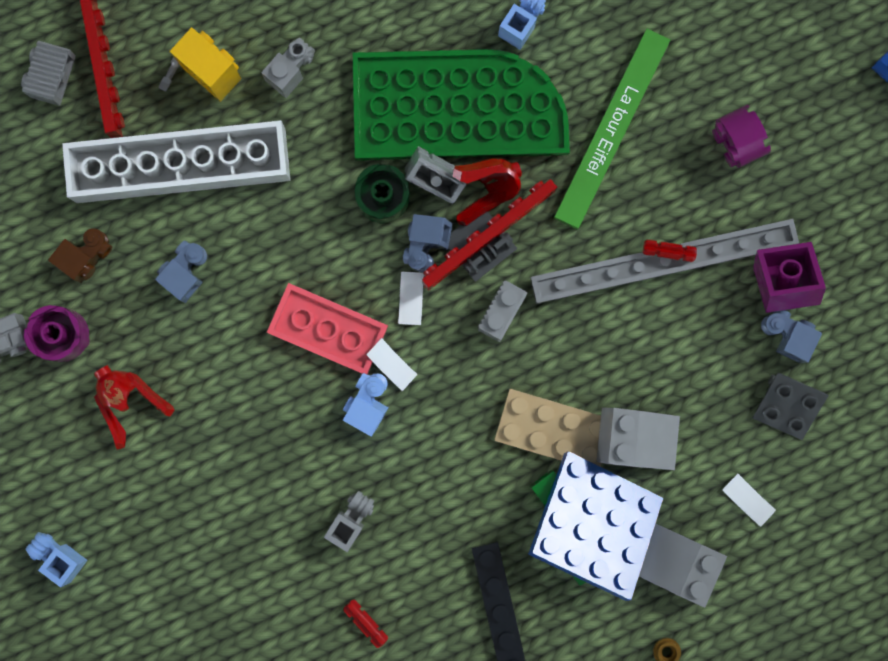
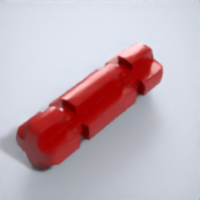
[642,240,697,262]
[343,599,388,648]

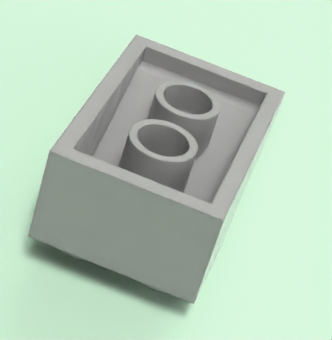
[596,407,680,470]
[639,523,727,608]

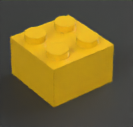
[169,27,242,102]

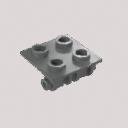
[448,207,517,282]
[752,372,829,440]

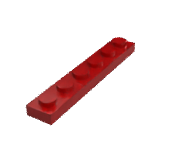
[80,0,125,138]
[422,179,557,291]

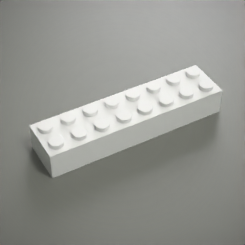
[62,121,291,203]

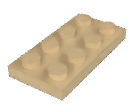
[494,389,602,467]

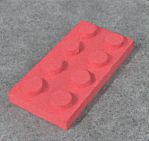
[266,283,388,375]

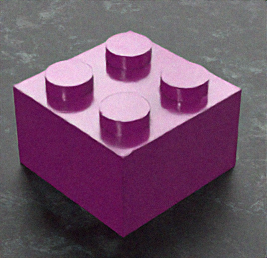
[753,242,826,313]

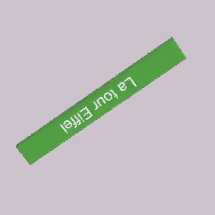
[554,29,670,230]

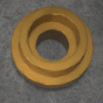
[653,638,681,661]

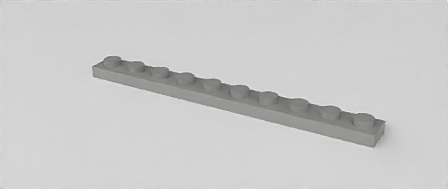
[530,219,799,304]

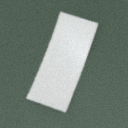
[398,272,424,325]
[366,338,417,391]
[723,474,776,527]

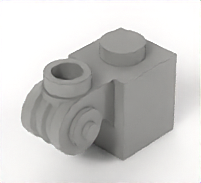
[261,38,315,98]
[324,491,375,552]

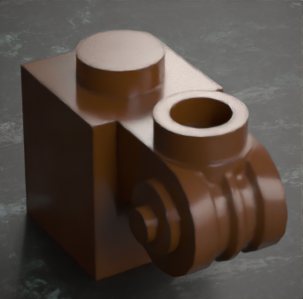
[48,228,113,283]

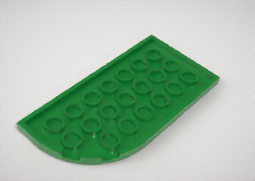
[353,49,570,160]

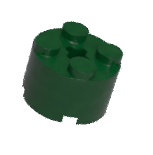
[355,164,410,224]

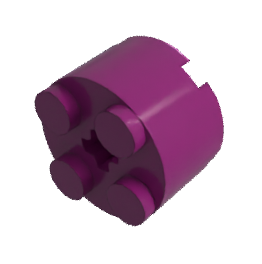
[712,104,771,168]
[24,305,90,362]

